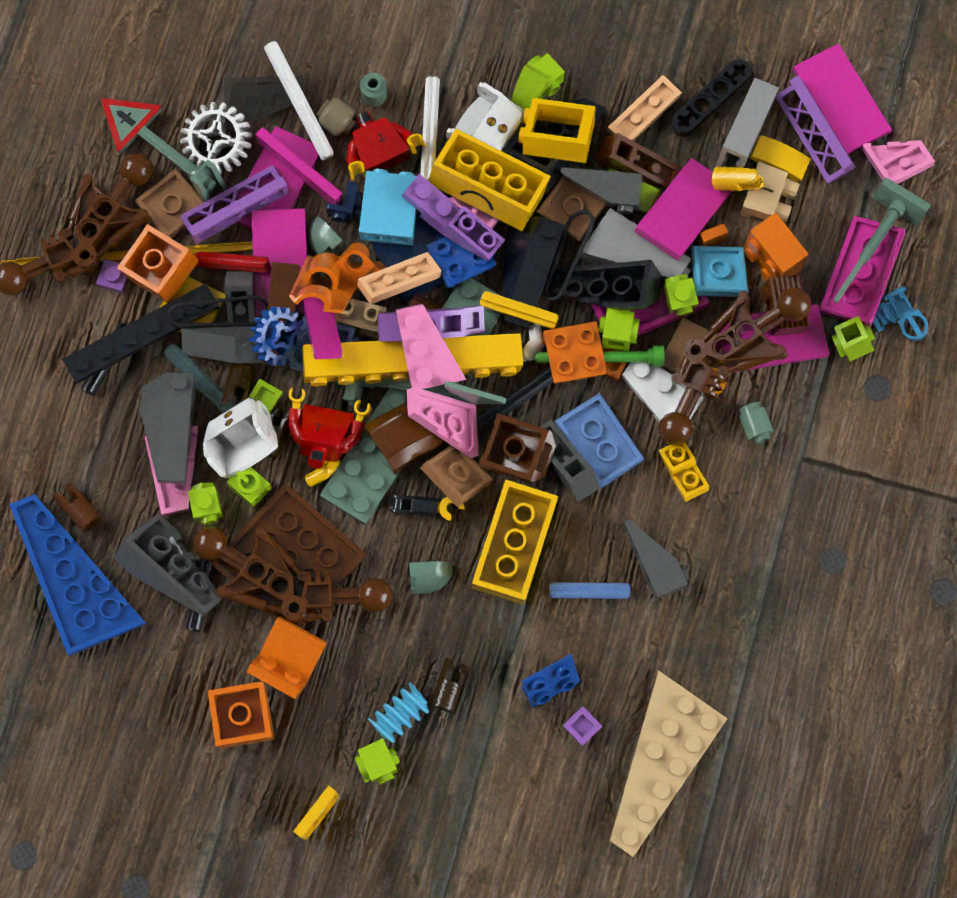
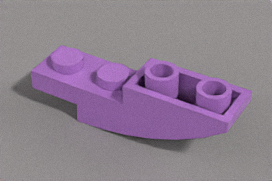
[401,174,505,261]
[378,305,485,341]

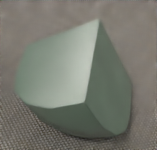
[307,216,344,256]
[409,561,453,594]

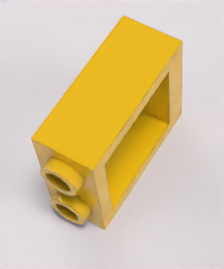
[519,98,595,163]

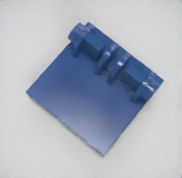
[426,236,497,288]
[521,654,580,708]

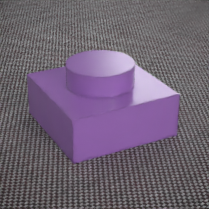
[96,259,128,294]
[563,706,602,746]

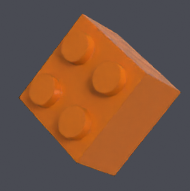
[744,213,809,281]
[117,224,199,304]
[208,681,274,749]

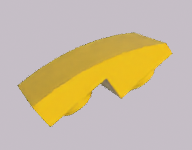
[749,135,811,182]
[659,443,709,502]

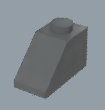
[224,271,256,327]

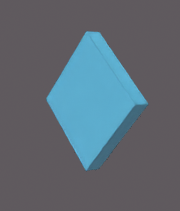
[690,246,749,297]

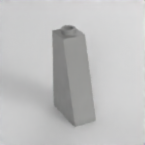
[715,78,779,168]
[580,208,692,285]

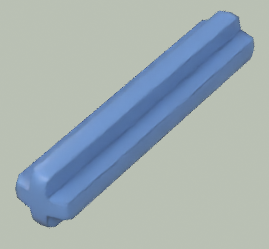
[549,582,631,599]

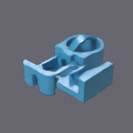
[873,286,928,341]

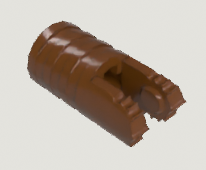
[52,482,102,533]

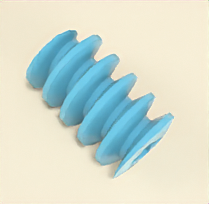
[368,683,429,743]

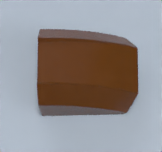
[364,402,442,475]
[479,413,556,482]

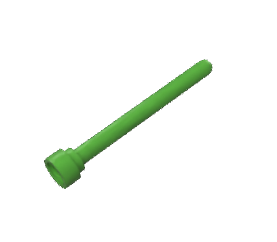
[534,346,665,367]

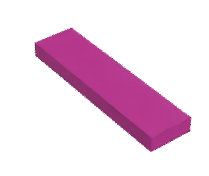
[256,128,343,205]
[302,297,342,359]

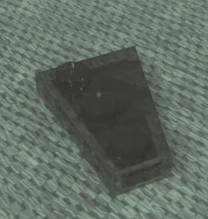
[224,75,304,133]

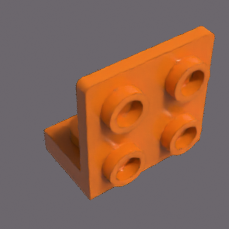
[543,321,607,384]
[247,617,326,699]

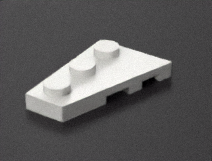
[622,362,704,422]

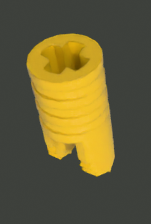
[712,166,765,191]

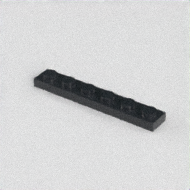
[62,284,219,384]

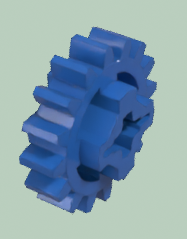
[249,306,306,366]

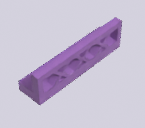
[775,75,856,184]
[180,165,289,244]

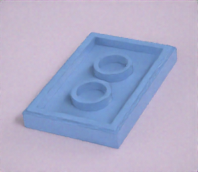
[554,393,644,489]

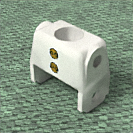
[446,82,525,152]
[203,398,278,479]

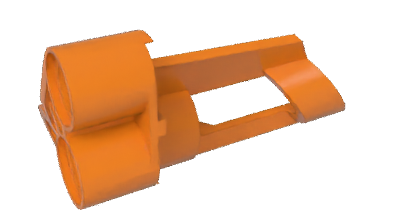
[289,243,387,314]

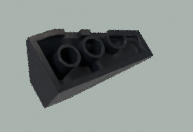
[503,98,606,194]
[504,216,565,330]
[549,260,663,311]

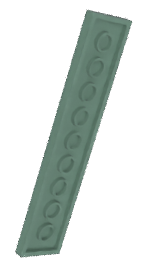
[320,278,503,525]

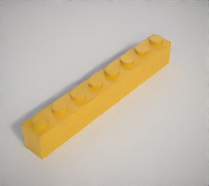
[302,333,523,387]

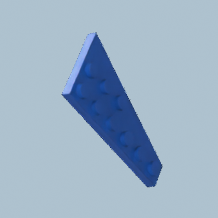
[9,494,146,656]

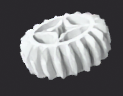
[180,102,252,174]

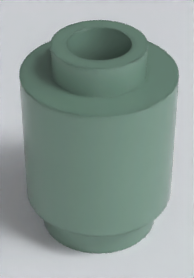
[360,73,387,107]
[739,402,774,444]

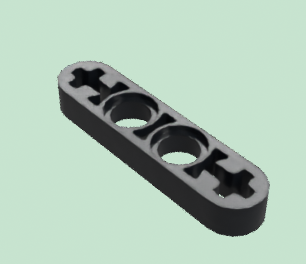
[671,59,751,137]

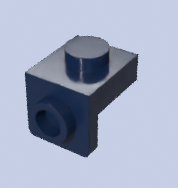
[326,181,363,223]

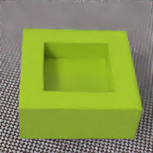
[247,379,284,415]

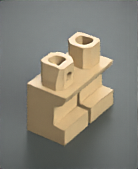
[740,161,800,222]
[334,298,388,341]

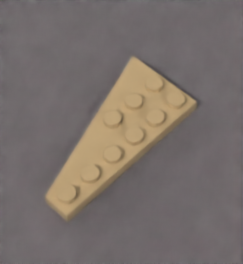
[609,671,728,857]

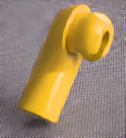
[305,459,341,487]

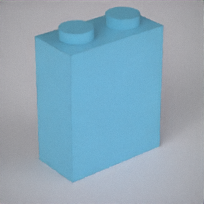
[359,169,417,246]

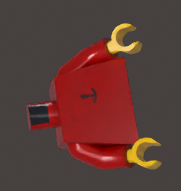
[346,111,426,180]
[288,387,372,469]

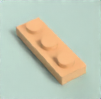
[607,75,682,141]
[357,252,441,305]

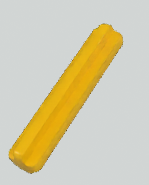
[480,291,558,329]

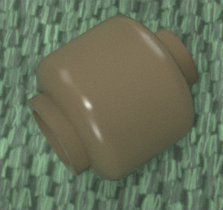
[316,97,356,137]

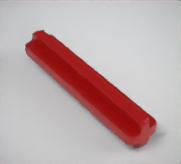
[196,251,270,273]

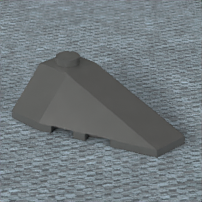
[140,373,197,484]
[113,514,222,616]

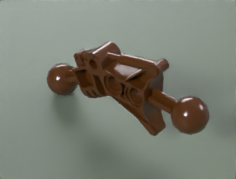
[0,153,153,296]
[658,287,811,446]
[193,526,393,624]

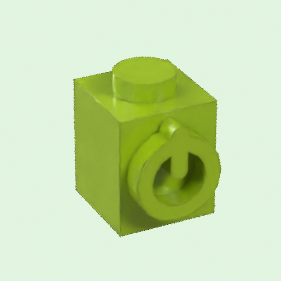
[521,53,565,99]
[663,274,699,316]
[599,308,640,351]
[831,316,875,362]
[227,467,272,509]
[188,482,224,525]
[354,738,400,785]

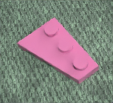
[395,304,466,389]
[407,387,478,458]
[145,425,198,517]

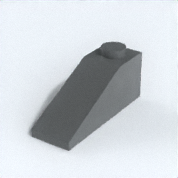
[561,167,643,214]
[181,327,263,363]
[540,419,600,502]
[622,520,689,601]

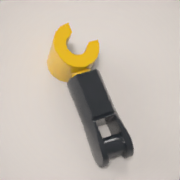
[389,495,466,522]

